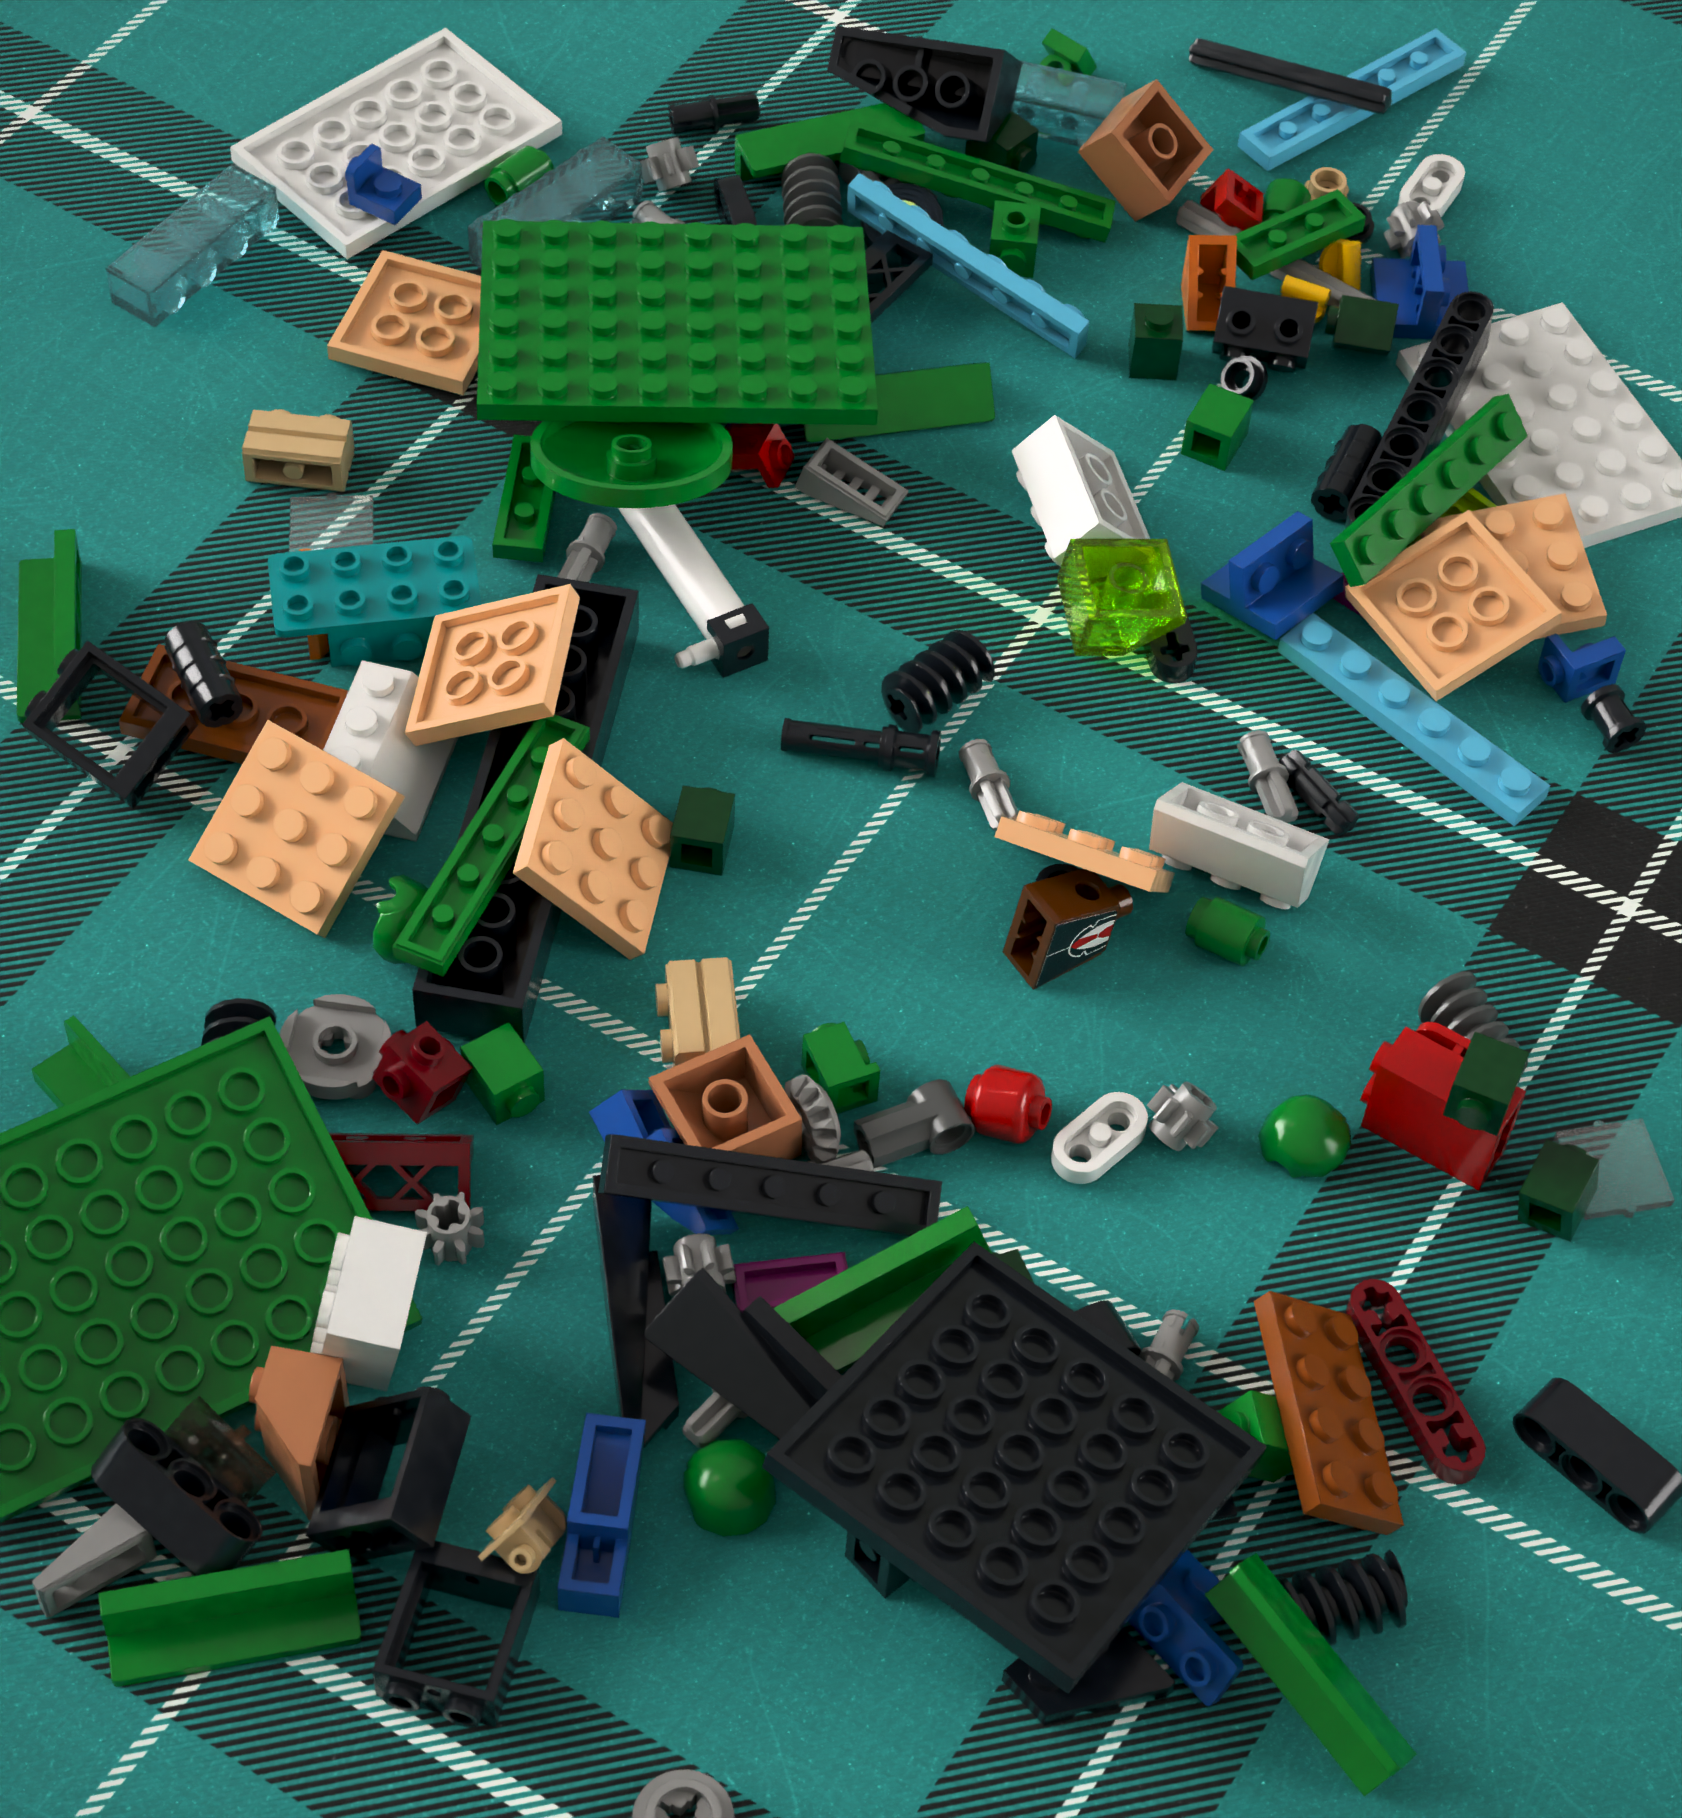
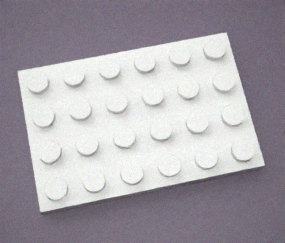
[230,28,562,259]
[1396,302,1682,548]

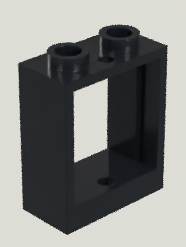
[22,640,198,809]
[306,1386,471,1563]
[372,1540,540,1727]

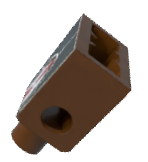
[1003,869,1133,990]

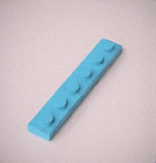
[1237,29,1467,172]
[847,173,1090,358]
[1277,613,1550,826]

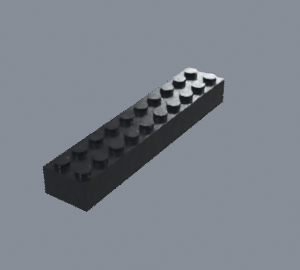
[412,574,639,1043]

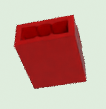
[1360,1022,1526,1191]

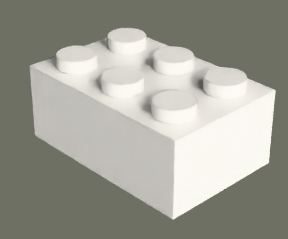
[310,1216,427,1392]

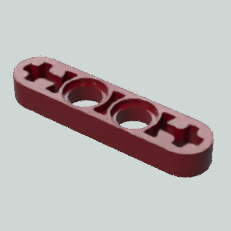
[1346,1279,1486,1485]

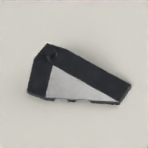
[827,26,1022,143]

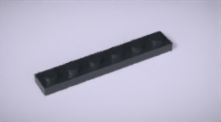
[598,1134,942,1236]

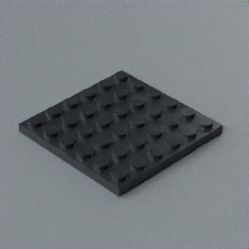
[762,1242,1267,1694]

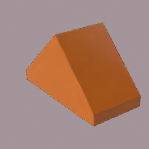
[1181,235,1237,331]

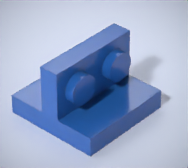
[1370,225,1469,339]
[1201,511,1344,640]

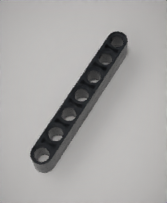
[1345,291,1494,529]

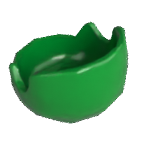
[373,875,428,964]
[1258,1094,1351,1178]
[683,1439,776,1537]

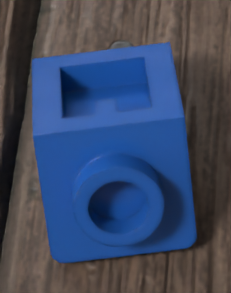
[345,144,422,225]
[1538,633,1626,703]

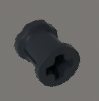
[1581,684,1647,753]

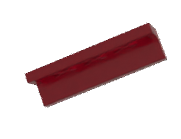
[329,1133,474,1211]

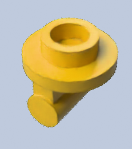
[1319,239,1362,290]
[1280,275,1331,323]

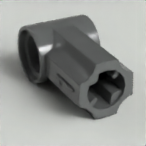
[853,1079,975,1168]

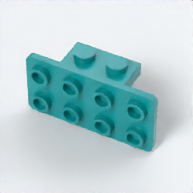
[268,536,482,667]

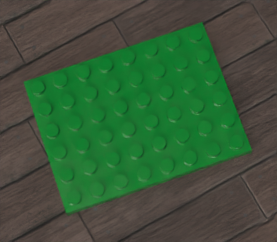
[477,219,878,425]
[0,1016,423,1523]

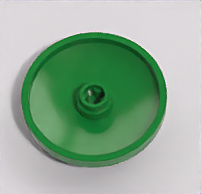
[530,421,733,508]

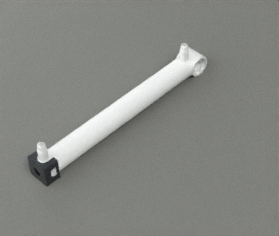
[618,504,769,678]

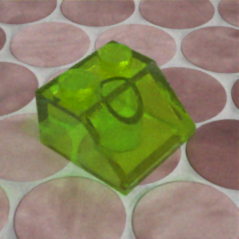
[1057,539,1187,656]

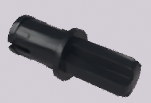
[668,94,760,134]

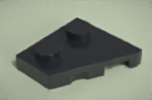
[1002,1628,1175,1725]

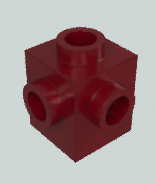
[372,1021,473,1125]

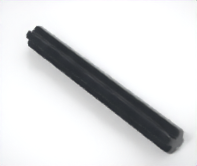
[1189,38,1392,114]

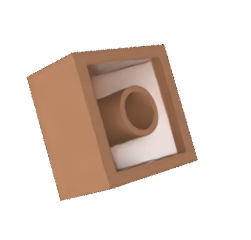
[648,1034,802,1160]
[249,1346,350,1520]

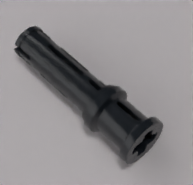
[781,718,941,777]

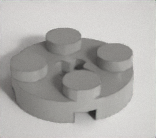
[279,994,391,1100]

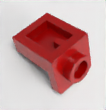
[1200,168,1264,231]
[724,423,794,488]

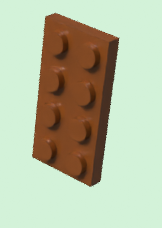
[119,644,348,764]
[1254,1291,1404,1535]

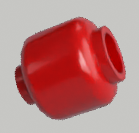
[964,1065,1052,1144]

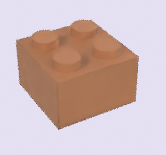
[1078,79,1213,222]

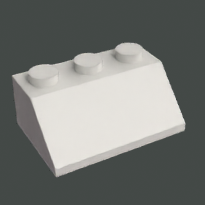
[1011,415,1159,576]
[323,660,459,842]
[1149,782,1330,909]

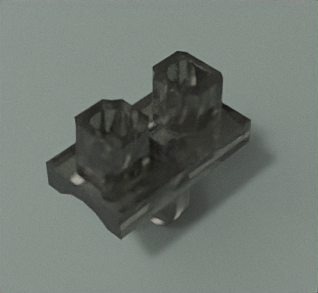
[165,1396,277,1506]

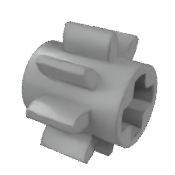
[638,137,699,192]
[1383,201,1445,259]
[1147,1081,1218,1151]
[415,1192,485,1266]
[662,1234,736,1296]

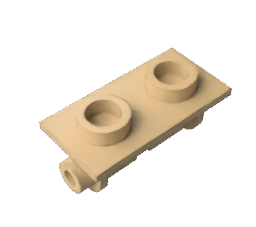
[478,1477,567,1574]

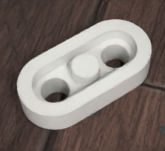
[1397,154,1465,217]
[1051,1092,1148,1184]

